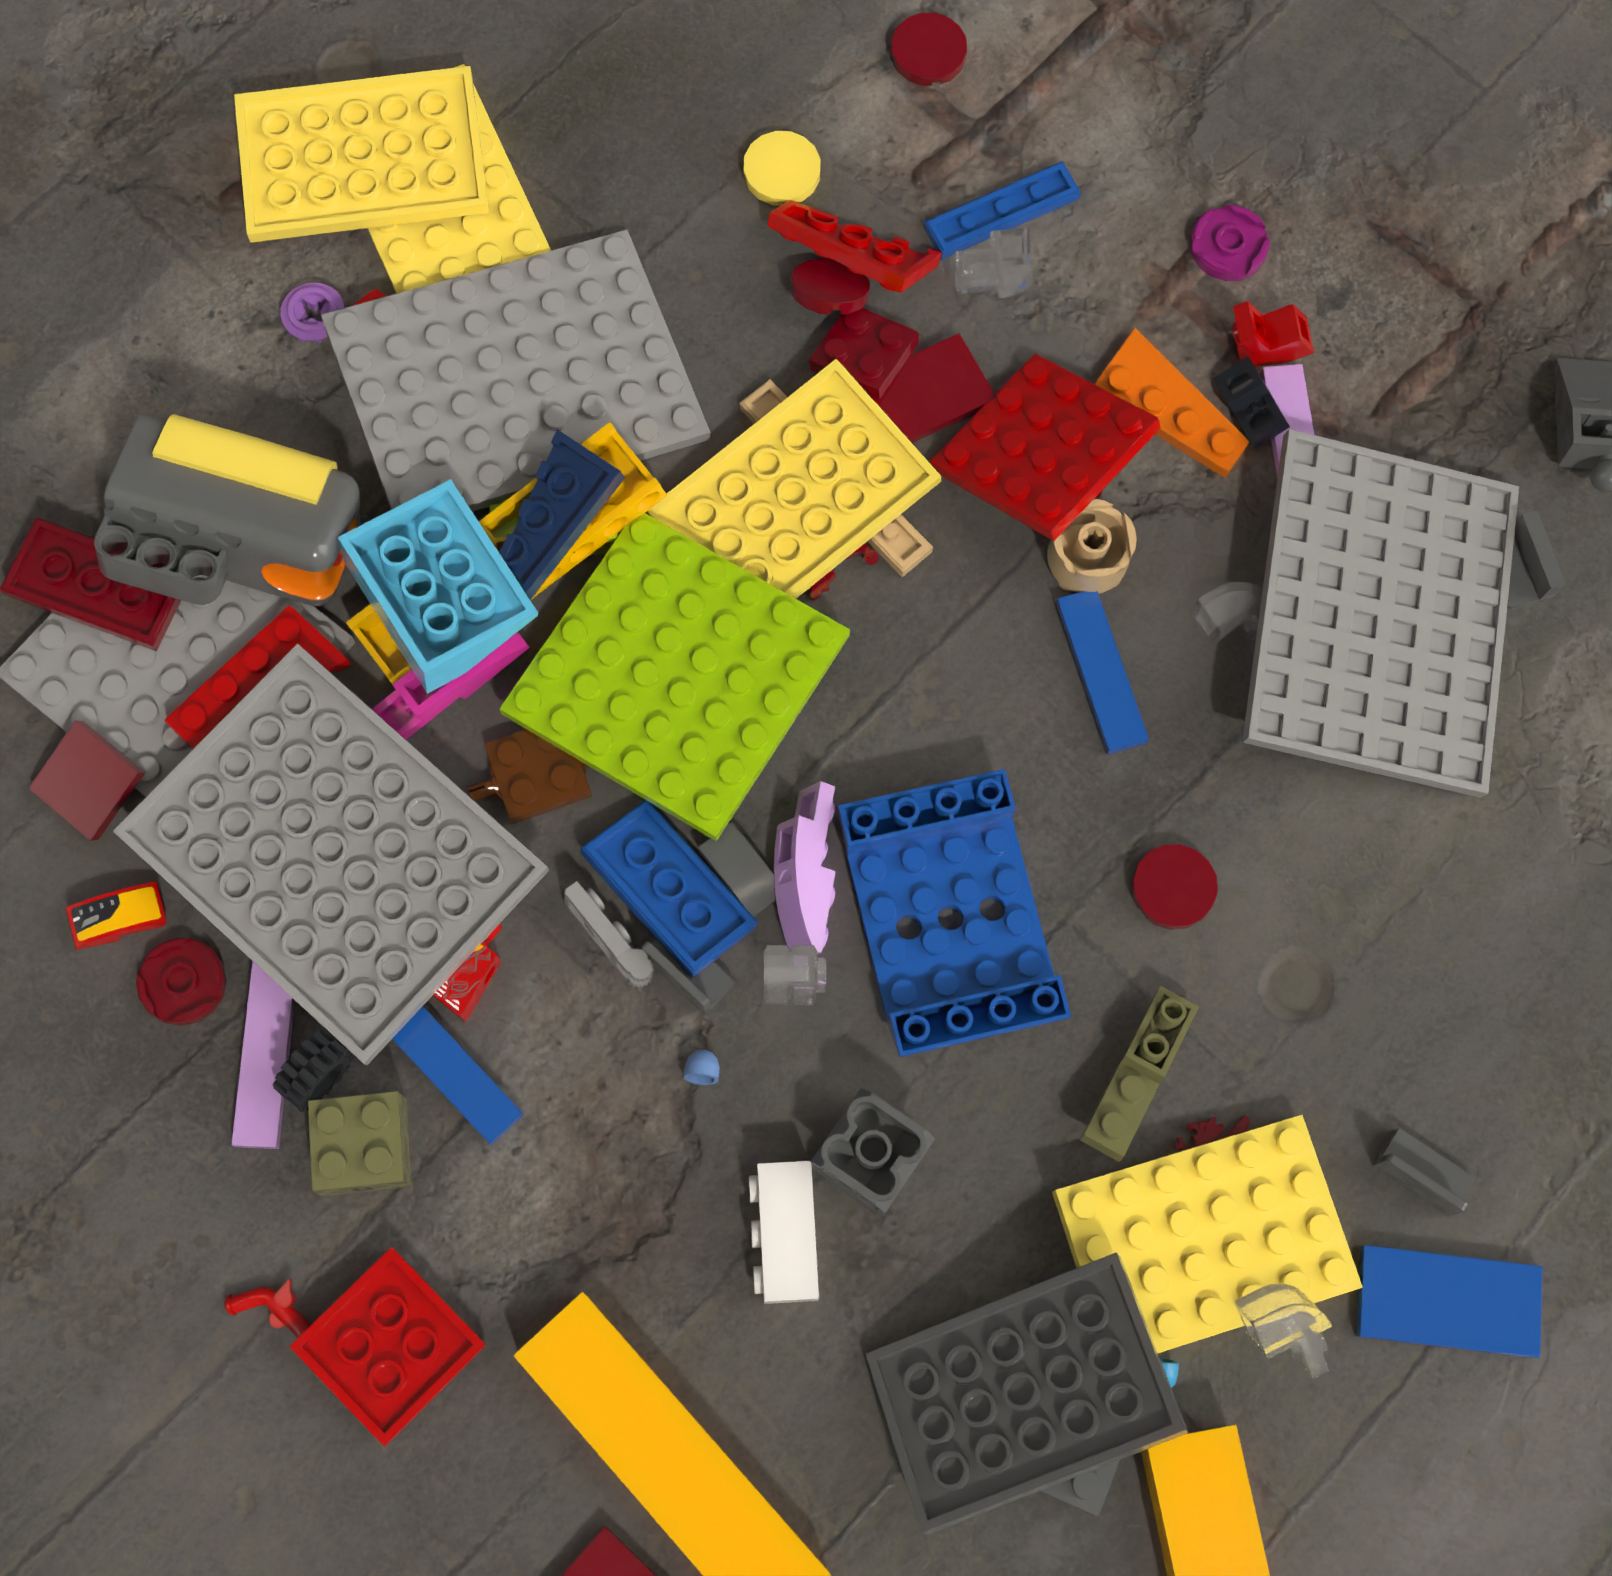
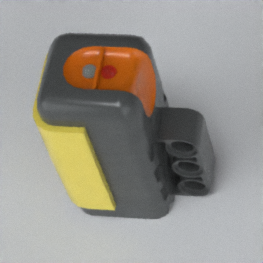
[94,413,360,606]

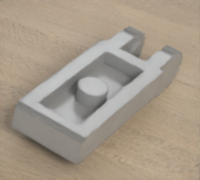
[564,881,654,989]

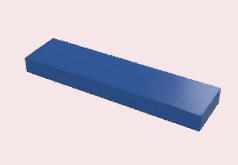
[924,161,1081,260]
[1056,591,1149,755]
[392,1006,524,1146]

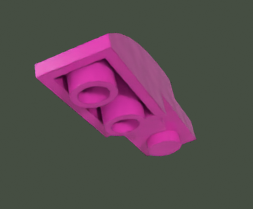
[372,632,530,740]

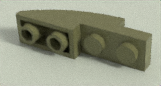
[1080,986,1199,1162]

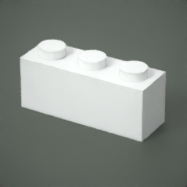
[749,1161,819,1304]

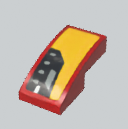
[65,881,167,950]

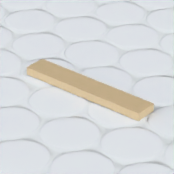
[740,379,933,577]

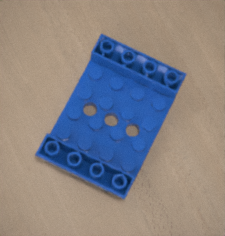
[838,769,1071,1058]

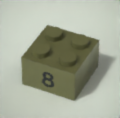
[308,1091,412,1197]

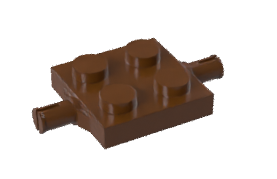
[467,729,592,824]

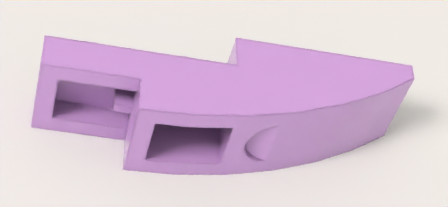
[774,781,836,960]

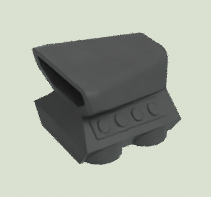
[810,1088,935,1217]

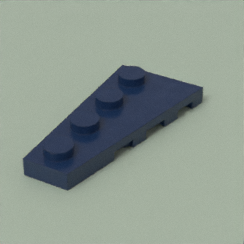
[499,429,625,600]

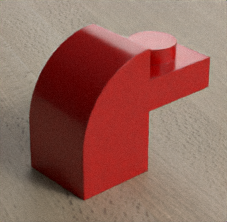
[1231,301,1314,367]

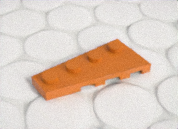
[1095,328,1250,479]

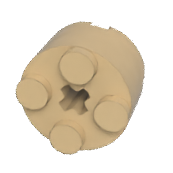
[1047,499,1137,594]

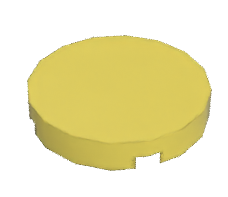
[743,131,821,206]

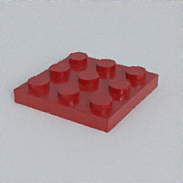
[289,1247,487,1447]

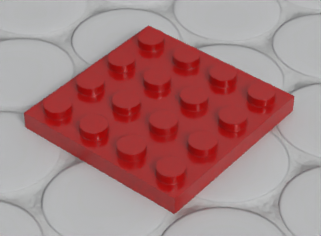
[930,353,1161,541]

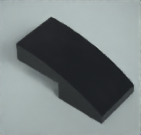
[1214,356,1290,449]

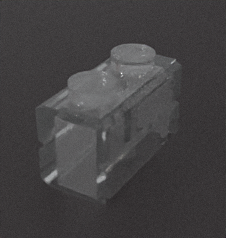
[764,945,826,1006]

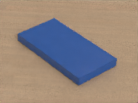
[580,800,758,978]
[1356,1245,1543,1358]

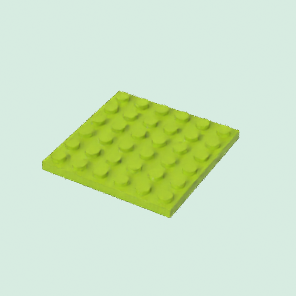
[500,513,850,842]

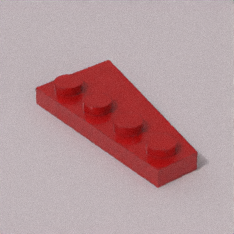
[767,200,942,293]
[164,605,350,749]

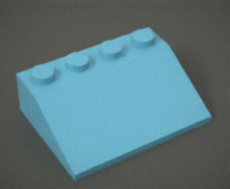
[338,479,538,694]

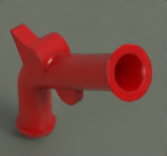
[224,1279,311,1338]

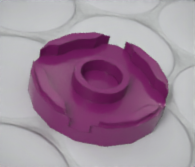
[1190,205,1270,281]

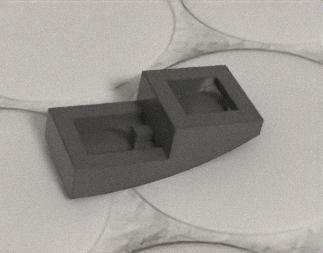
[696,822,776,917]

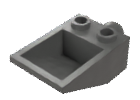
[1554,358,1612,492]

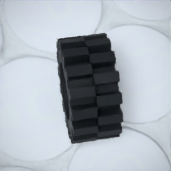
[273,1027,355,1112]

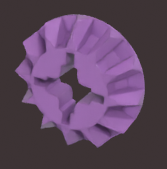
[280,283,345,344]

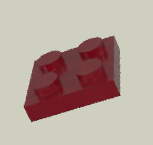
[809,308,919,400]

